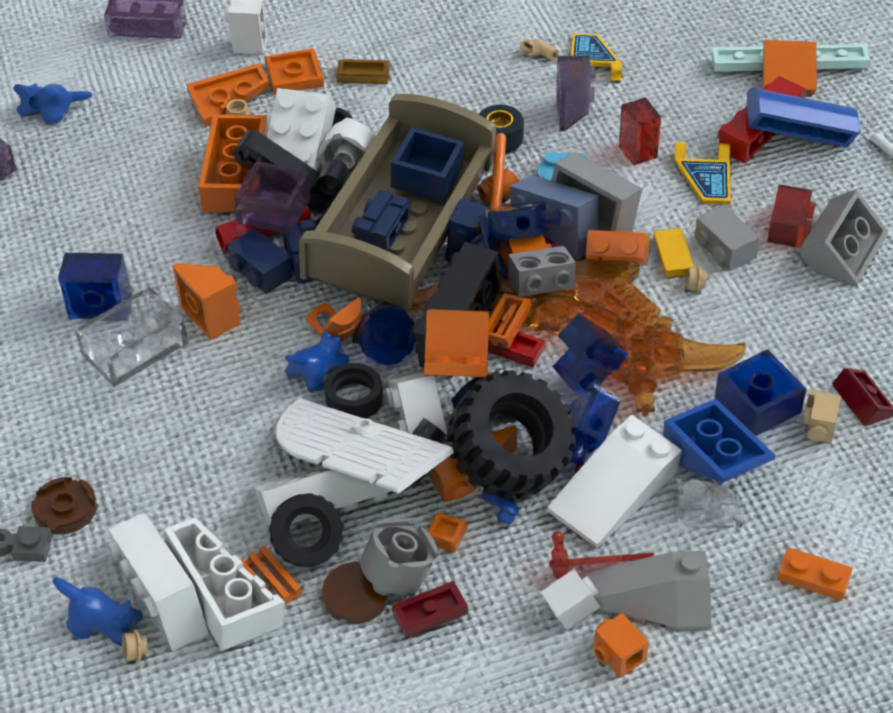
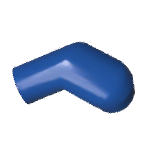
[482,493,519,525]

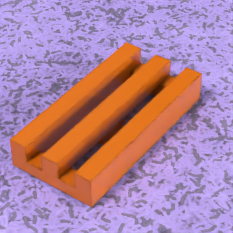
[488,293,532,349]
[240,545,302,605]

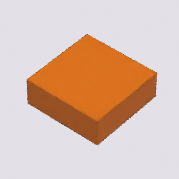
[428,512,468,553]

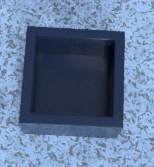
[390,127,464,202]

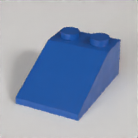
[663,399,775,483]

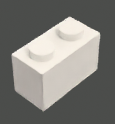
[225,0,267,55]

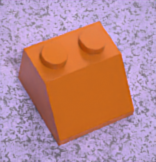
[172,263,241,340]

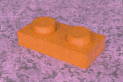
[777,547,853,601]

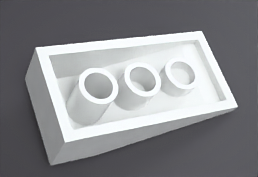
[546,415,682,548]

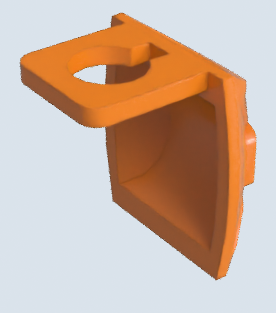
[306,297,361,342]

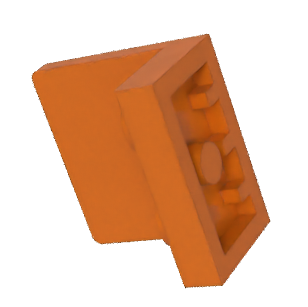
[424,309,489,377]

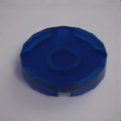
[358,305,415,366]

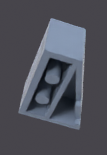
[510,175,599,259]

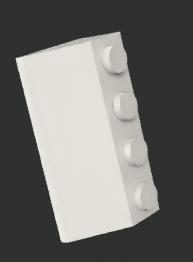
[253,465,390,530]

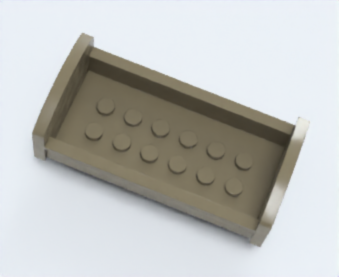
[299,94,496,314]

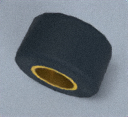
[479,104,524,153]

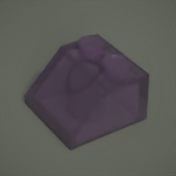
[556,55,596,132]

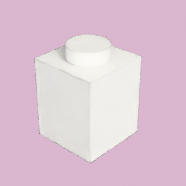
[541,569,600,630]

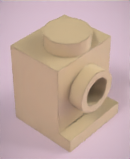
[803,389,841,443]

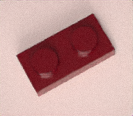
[392,581,468,638]

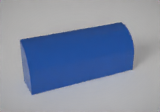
[747,88,860,147]

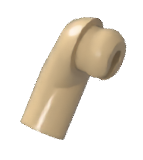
[520,39,559,61]

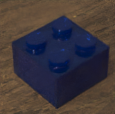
[58,252,132,320]
[714,349,807,436]

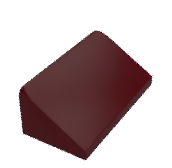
[833,368,893,426]

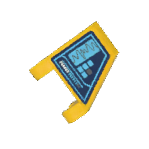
[569,33,622,81]
[674,142,731,205]

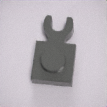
[0,526,53,562]

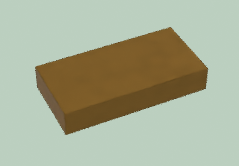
[336,59,390,84]

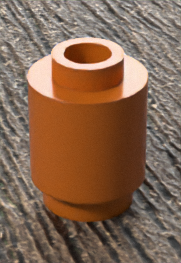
[477,169,519,205]

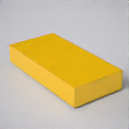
[653,228,694,278]

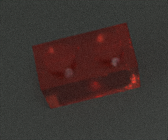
[619,97,661,165]
[767,184,816,248]

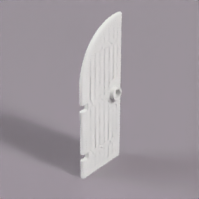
[276,398,454,493]

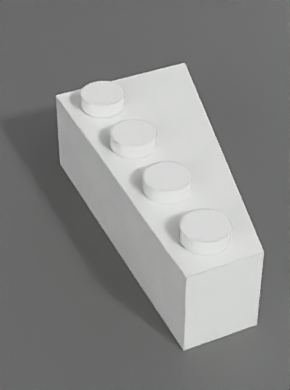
[108,512,209,652]
[164,518,285,651]

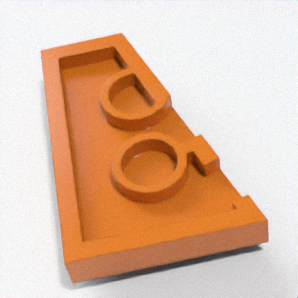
[186,63,269,127]

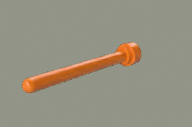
[489,133,506,248]

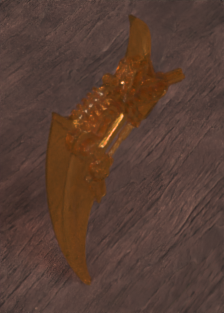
[384,261,746,416]

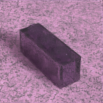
[104,0,187,39]

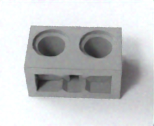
[508,246,576,297]

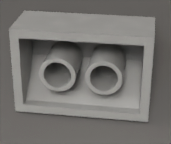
[798,189,888,286]

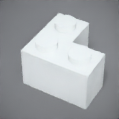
[385,372,447,435]

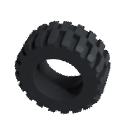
[447,370,577,500]

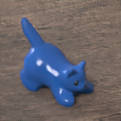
[13,83,92,124]
[285,330,350,391]
[52,577,143,646]

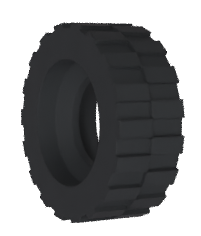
[269,493,344,567]

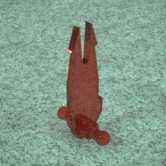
[549,531,654,580]

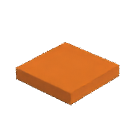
[763,40,817,94]
[264,48,324,95]

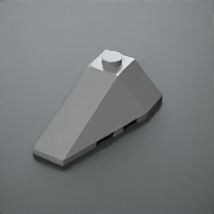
[578,551,711,632]

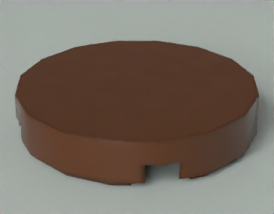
[31,477,98,534]
[322,562,389,624]

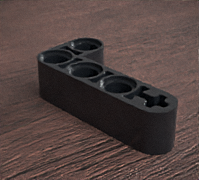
[234,130,349,213]

